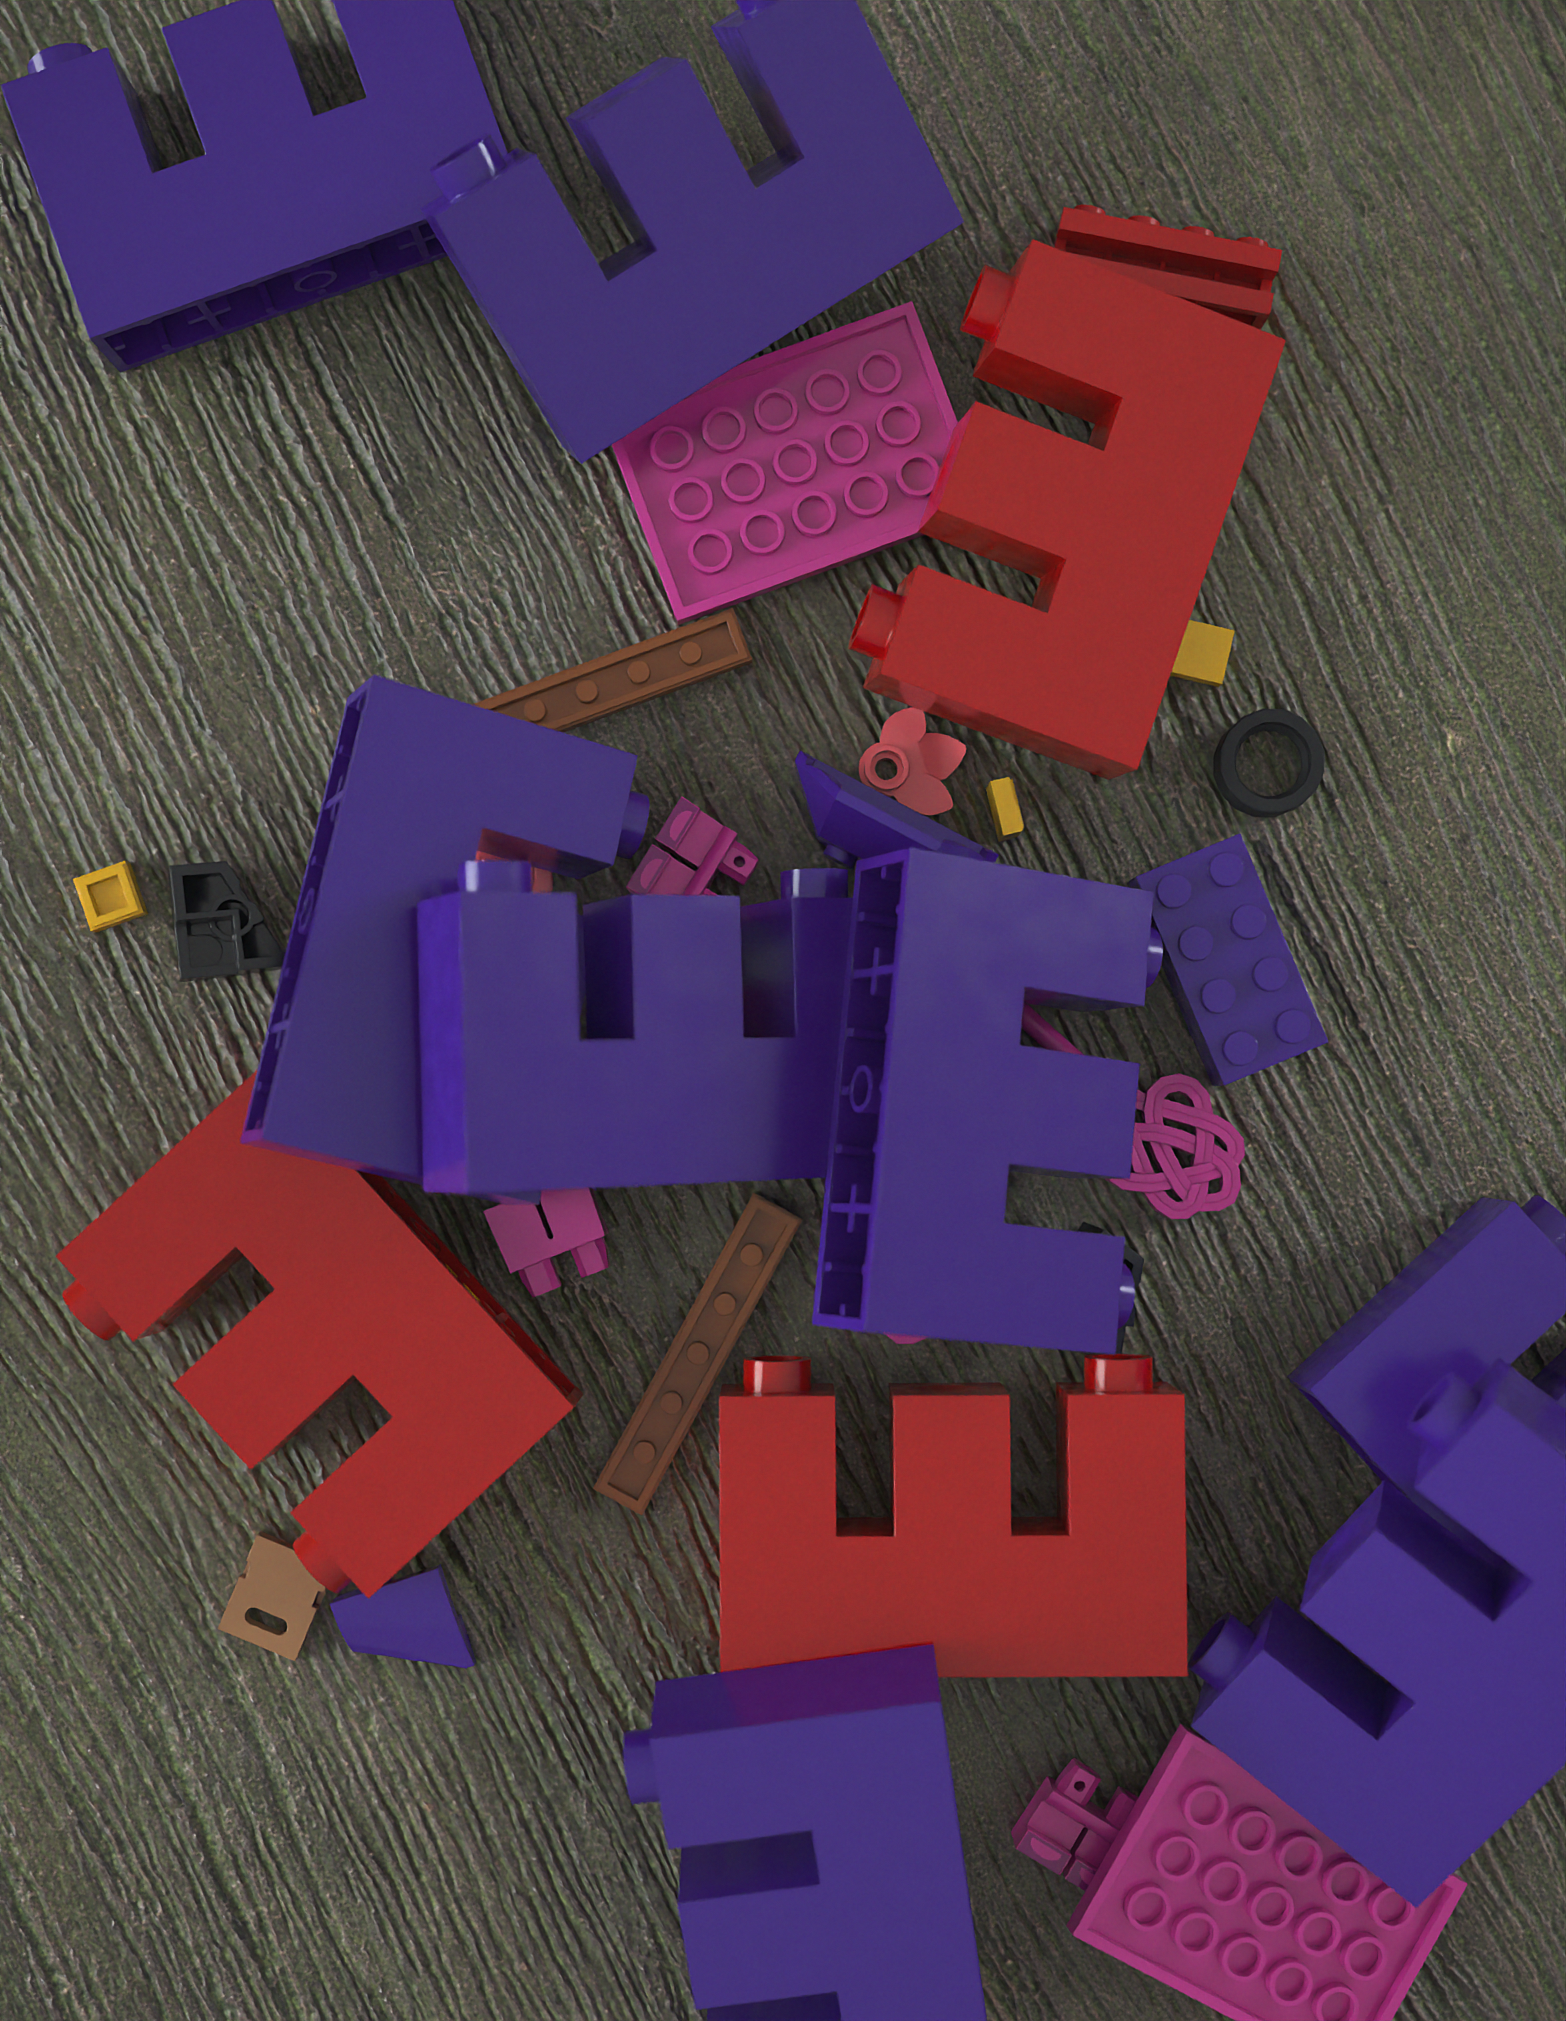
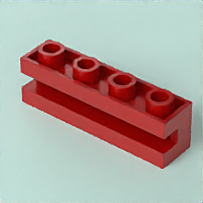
[1054,205,1282,330]

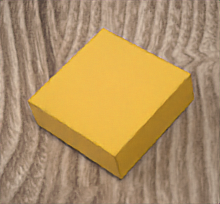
[1170,620,1235,687]
[986,777,1024,842]
[73,861,148,932]

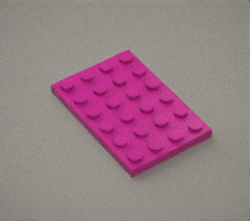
[612,301,958,625]
[1066,1724,1468,2021]

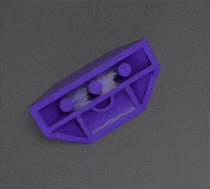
[795,750,999,869]

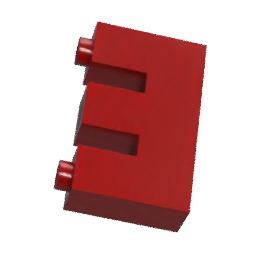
[848,239,1286,780]
[55,1069,583,1599]
[719,1353,1188,1678]

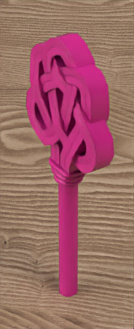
[1021,1003,1245,1219]

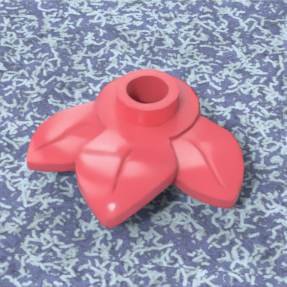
[858,707,967,816]

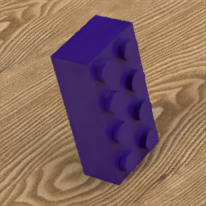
[1127,833,1329,1086]

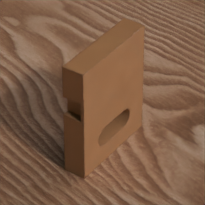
[218,1532,327,1661]

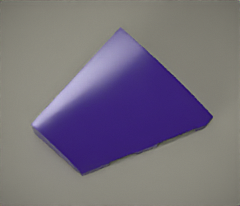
[330,1564,476,1668]

